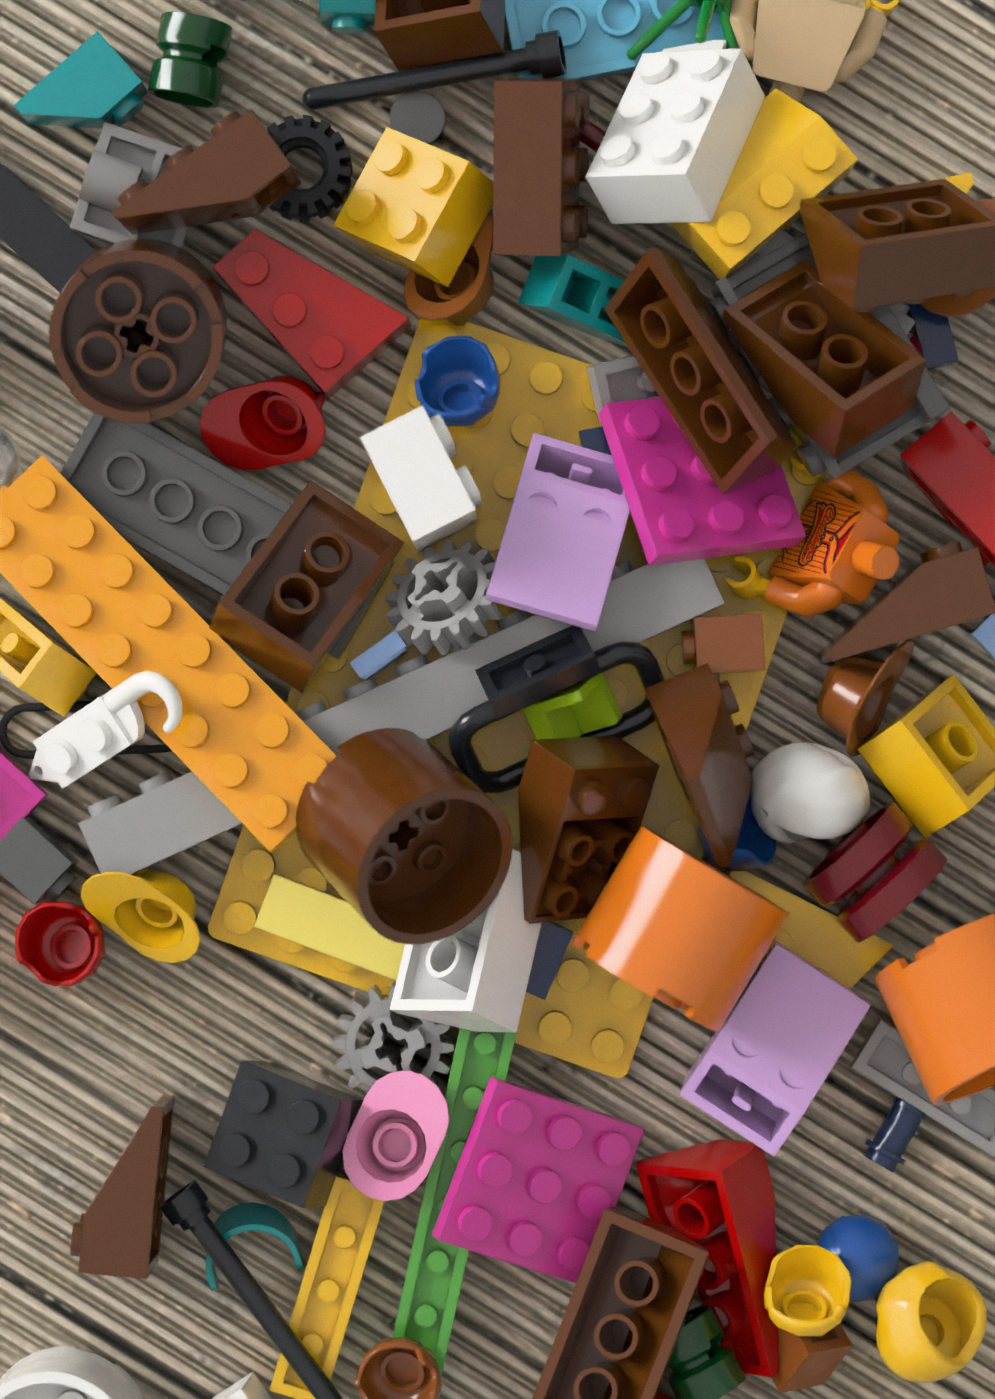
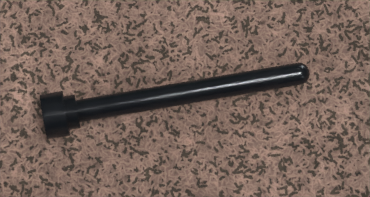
[302,30,567,110]
[159,1180,342,1399]

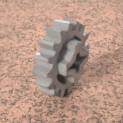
[385,540,502,655]
[332,982,455,1093]

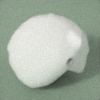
[749,742,870,843]

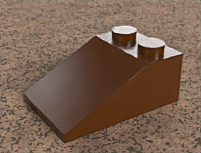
[374,0,505,71]
[723,260,926,458]
[209,480,404,694]
[818,541,995,664]
[644,663,755,868]
[70,1094,175,1279]

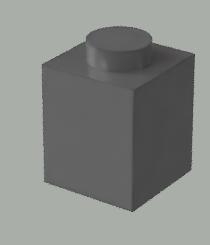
[0,816,79,904]

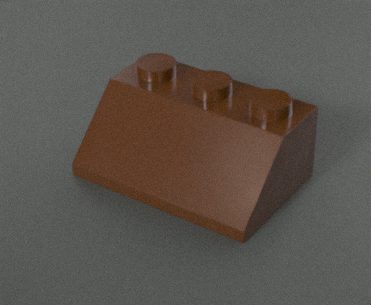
[800,179,995,312]

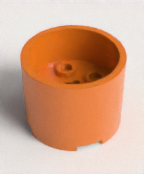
[571,825,789,1032]
[874,914,995,1106]

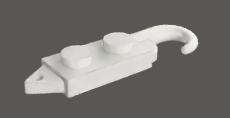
[28,671,183,789]

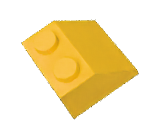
[857,673,995,838]

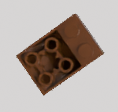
[111,110,301,235]
[518,736,659,924]

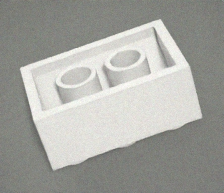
[390,849,541,1032]

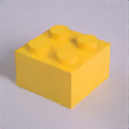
[333,127,493,287]

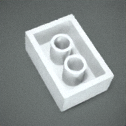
[585,48,765,224]
[360,405,482,552]

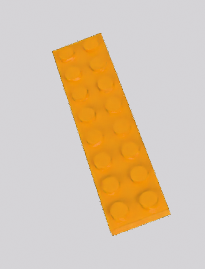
[0,455,337,854]

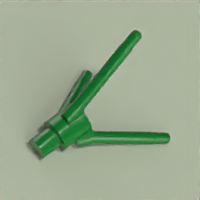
[627,0,739,60]

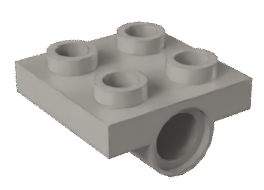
[69,122,189,248]

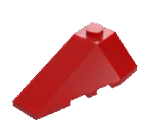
[636,1139,779,1378]

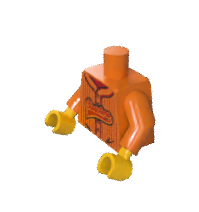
[725,456,899,617]

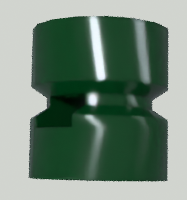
[148,12,233,108]
[667,1305,746,1399]

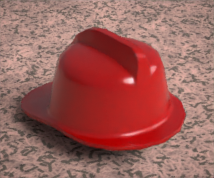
[200,375,326,470]

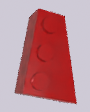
[213,229,411,400]
[900,411,995,567]

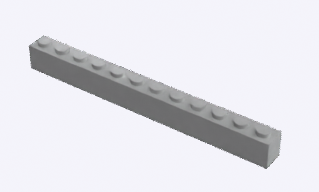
[78,559,725,874]

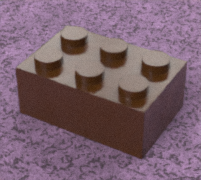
[493,78,590,256]

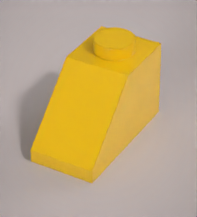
[0,599,97,717]

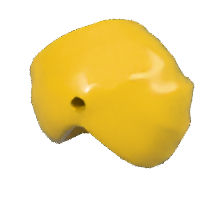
[875,1261,987,1383]

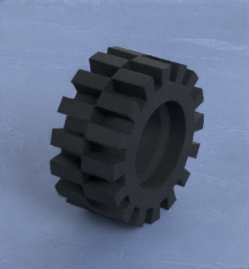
[267,115,353,222]

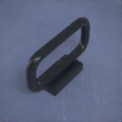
[449,625,665,793]

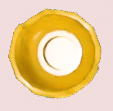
[764,1245,851,1336]

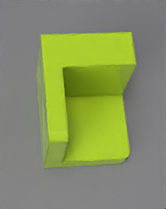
[523,673,622,739]

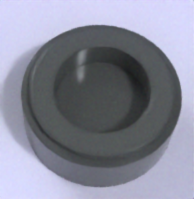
[389,91,445,145]

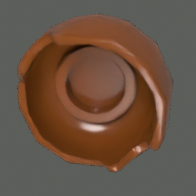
[355,1337,442,1399]

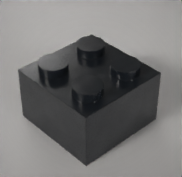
[204,1060,363,1208]

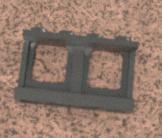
[709,232,950,484]

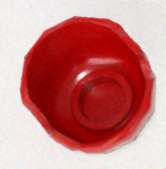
[15,902,106,987]

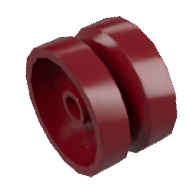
[802,802,948,943]

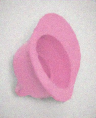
[342,1070,450,1201]

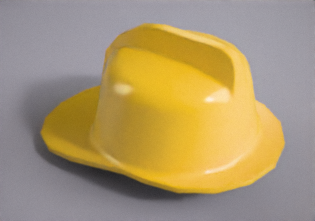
[80,869,201,963]

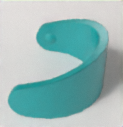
[206,1202,304,1291]

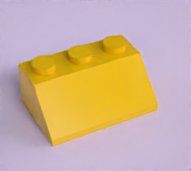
[670,89,858,280]

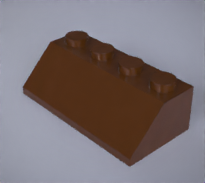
[604,247,798,495]
[532,1206,711,1399]

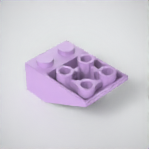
[485,432,630,631]
[679,942,871,1157]

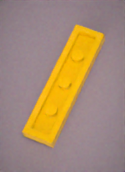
[269,1174,385,1399]

